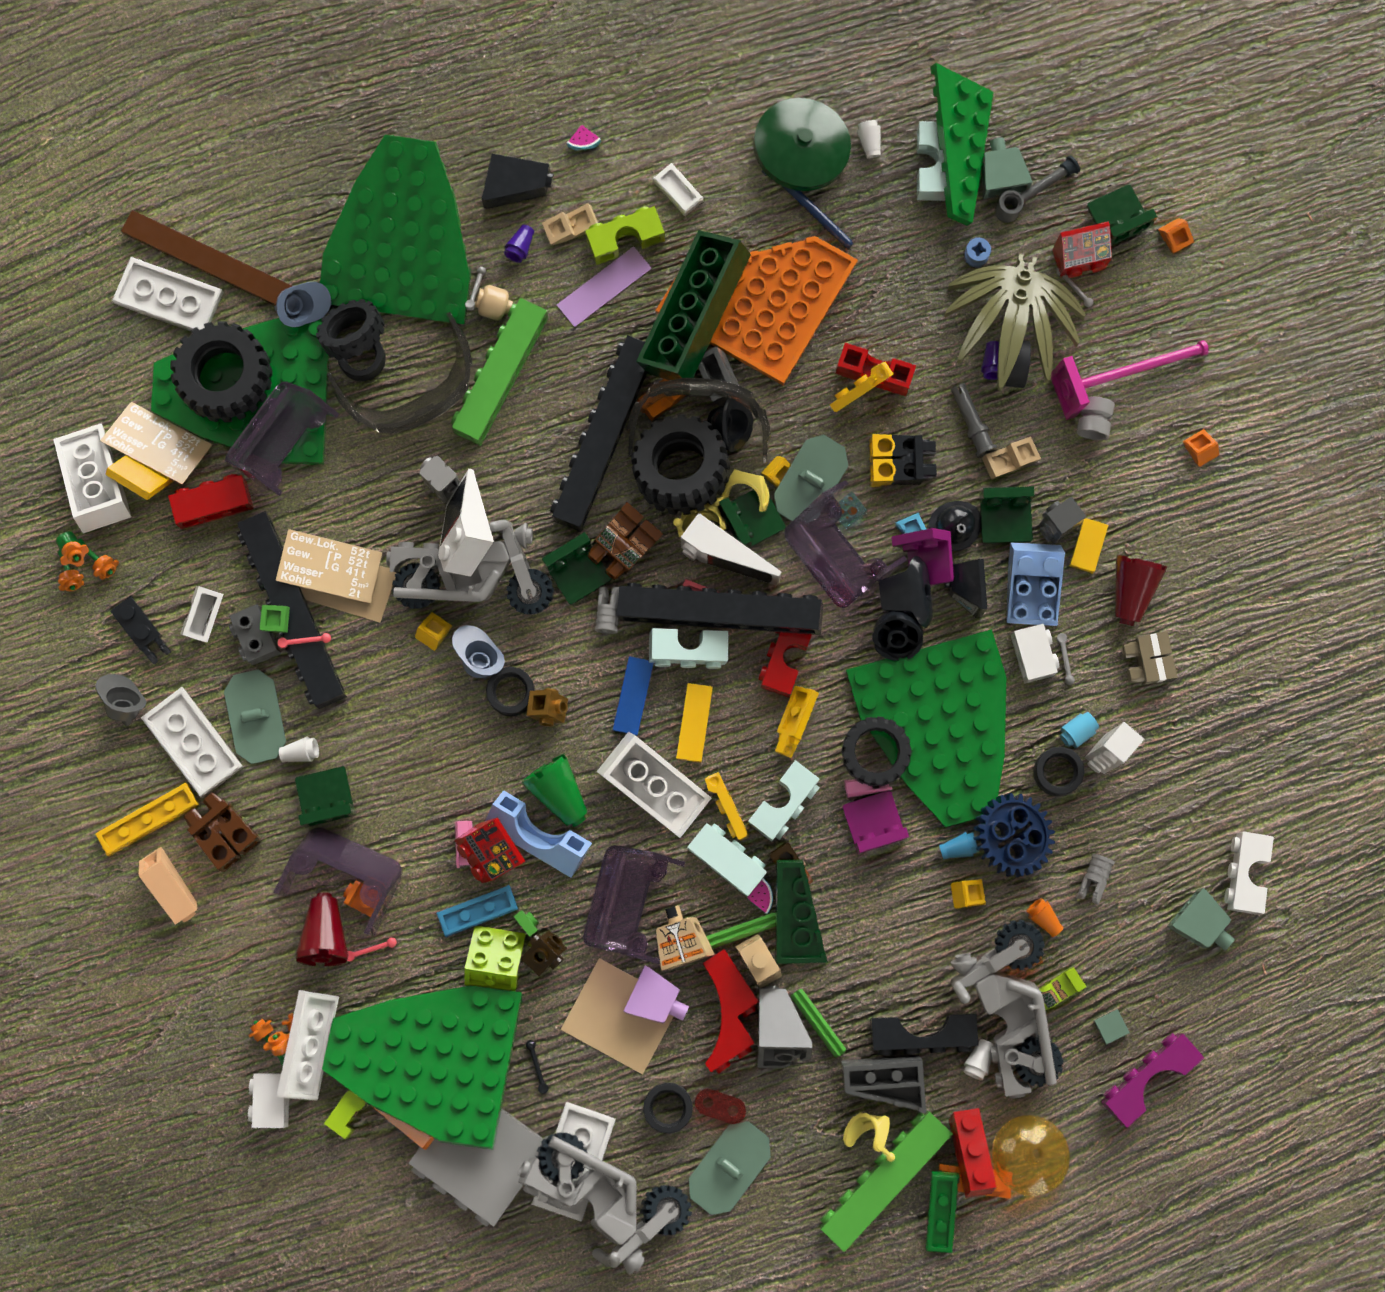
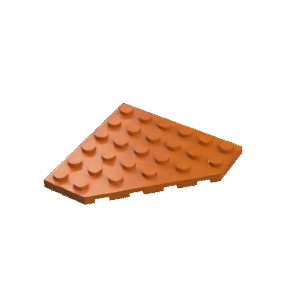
[655,236,858,386]

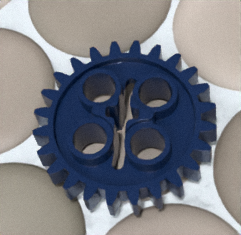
[973,793,1055,878]

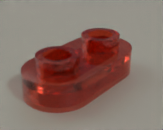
[695,1089,746,1124]

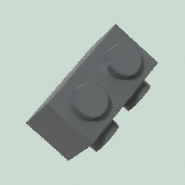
[1039,496,1087,544]
[228,604,281,666]

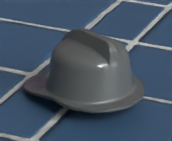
[95,674,147,726]

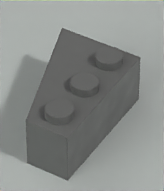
[841,1055,926,1113]

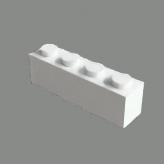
[1085,722,1144,774]

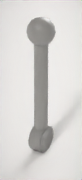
[465,266,486,311]
[1056,269,1094,307]
[1056,633,1075,685]

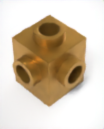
[526,688,568,727]

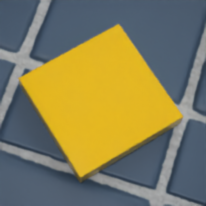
[105,455,174,500]

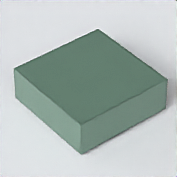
[1093,1009,1130,1044]

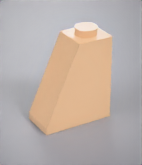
[139,847,197,924]

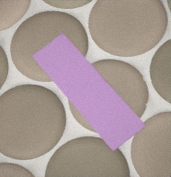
[557,246,652,327]

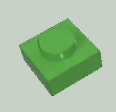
[260,605,290,633]
[513,910,539,938]

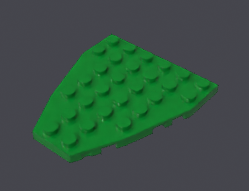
[320,134,471,325]
[151,318,329,465]
[846,629,1007,828]
[322,985,523,1150]

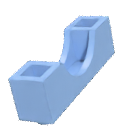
[485,791,592,878]

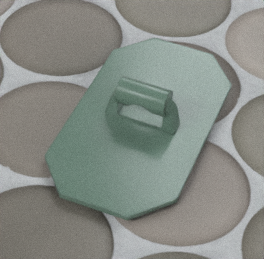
[774,435,848,525]
[224,669,286,764]
[689,1121,771,1215]

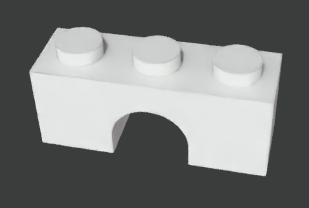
[1225,832,1274,915]

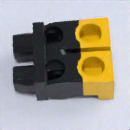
[869,434,937,487]

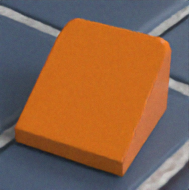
[1158,218,1194,254]
[1183,429,1219,467]

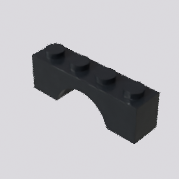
[870,1014,979,1055]

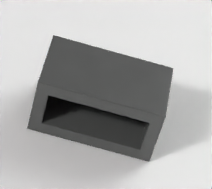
[699,346,744,406]

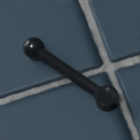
[526,1040,549,1094]

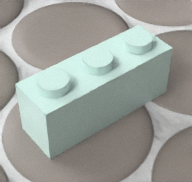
[687,823,767,897]

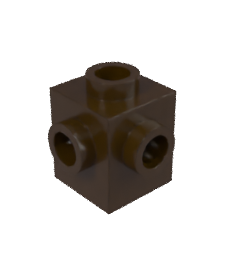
[521,931,567,977]

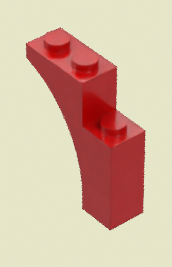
[702,949,759,1074]

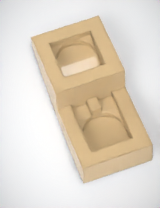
[542,203,598,245]
[982,437,1041,480]

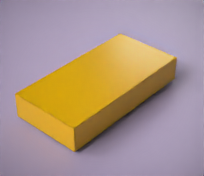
[1069,518,1109,574]

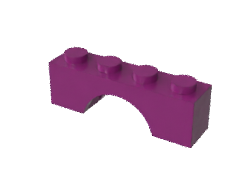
[1101,1033,1204,1128]

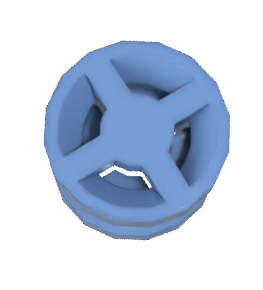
[964,238,991,268]

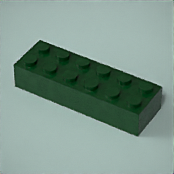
[636,230,751,386]

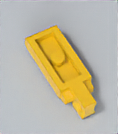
[830,362,893,412]
[775,686,819,758]
[705,772,749,841]

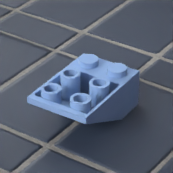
[1006,542,1065,626]

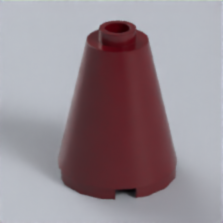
[1115,555,1167,626]
[296,892,348,967]

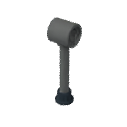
[995,156,1080,223]

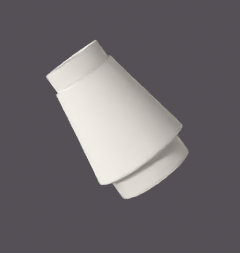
[857,120,881,159]
[279,737,319,762]
[964,1039,995,1081]

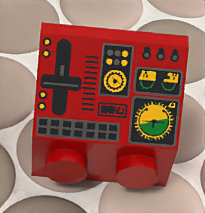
[1052,221,1112,278]
[454,817,525,883]

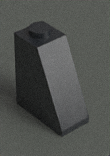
[482,153,554,209]

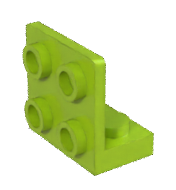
[464,926,525,992]

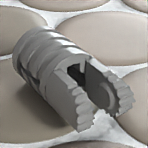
[595,587,619,634]
[1077,854,1115,905]

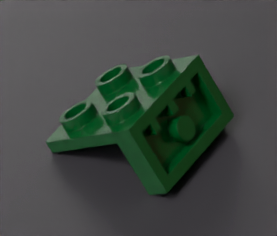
[1086,184,1158,246]
[980,486,1035,544]
[719,489,786,548]
[542,532,612,605]
[295,766,356,828]

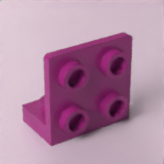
[892,528,954,586]
[842,791,909,854]

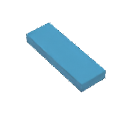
[437,885,519,937]

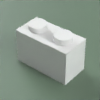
[1011,624,1059,684]
[248,1073,289,1128]

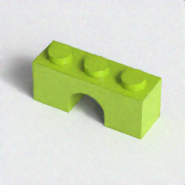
[585,206,665,265]

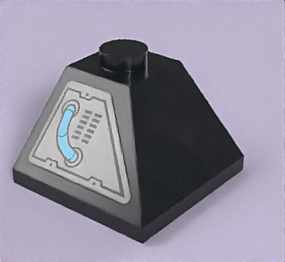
[944,559,987,618]

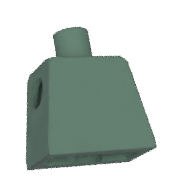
[982,137,1032,199]
[1167,888,1235,951]

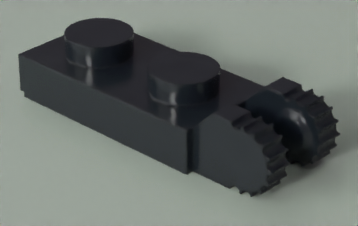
[110,596,172,665]

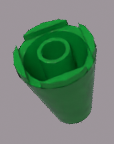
[521,753,588,827]

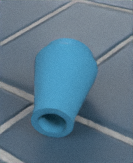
[939,832,979,860]

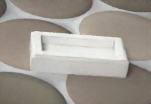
[653,163,703,216]

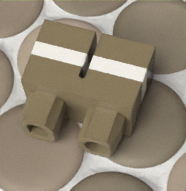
[1121,631,1178,686]

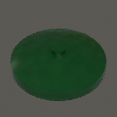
[753,98,851,191]

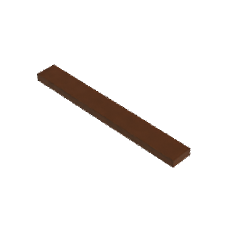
[121,210,292,306]

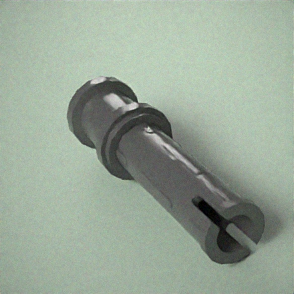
[951,383,998,458]

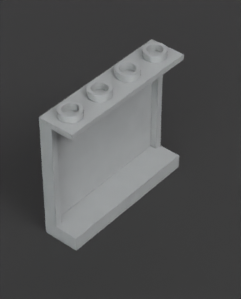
[409,1108,543,1227]

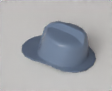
[274,281,331,327]
[452,625,505,680]

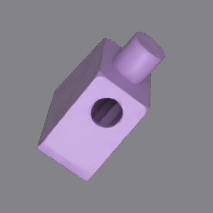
[623,966,689,1024]

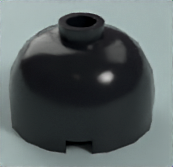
[872,611,923,661]

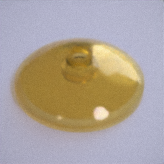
[992,1115,1070,1196]

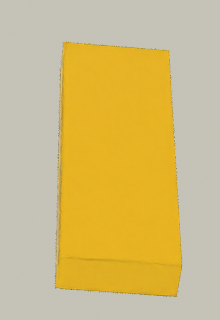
[676,683,713,763]

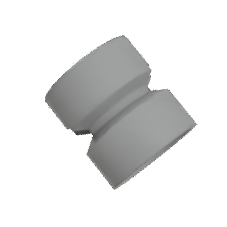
[1076,396,1115,440]

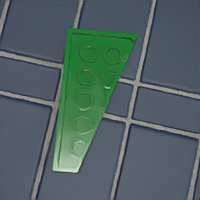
[930,63,994,226]

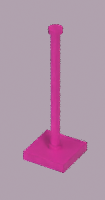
[1051,340,1209,420]

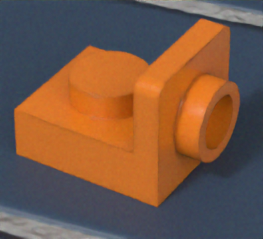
[343,880,386,919]

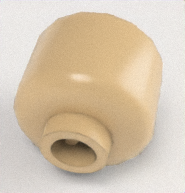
[475,285,513,321]

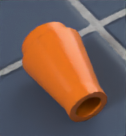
[1026,898,1064,937]

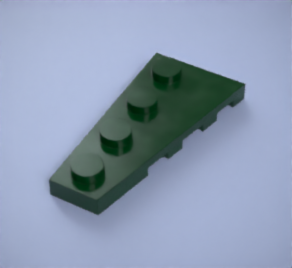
[775,860,828,964]

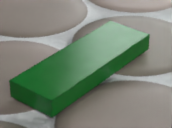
[925,1171,959,1253]

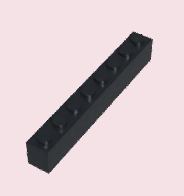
[550,335,647,532]
[237,511,347,709]
[616,583,824,635]

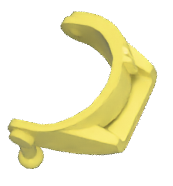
[713,469,770,512]
[673,503,726,537]
[843,1112,895,1162]

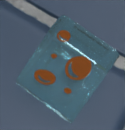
[831,491,867,529]

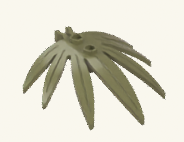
[944,253,1086,391]

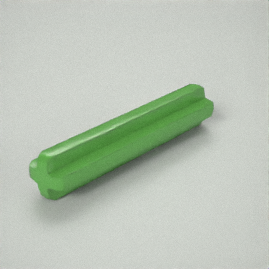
[706,913,776,949]
[791,989,846,1058]

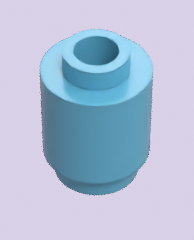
[1060,712,1099,748]

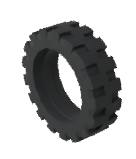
[316,299,385,360]
[841,717,912,787]

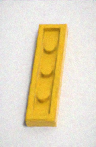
[95,783,200,856]

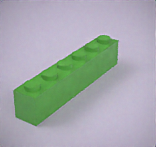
[451,298,548,446]
[820,1111,953,1252]

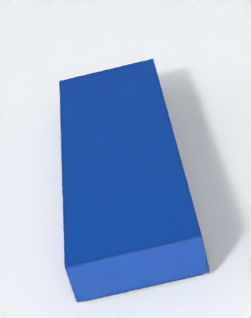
[613,656,654,736]

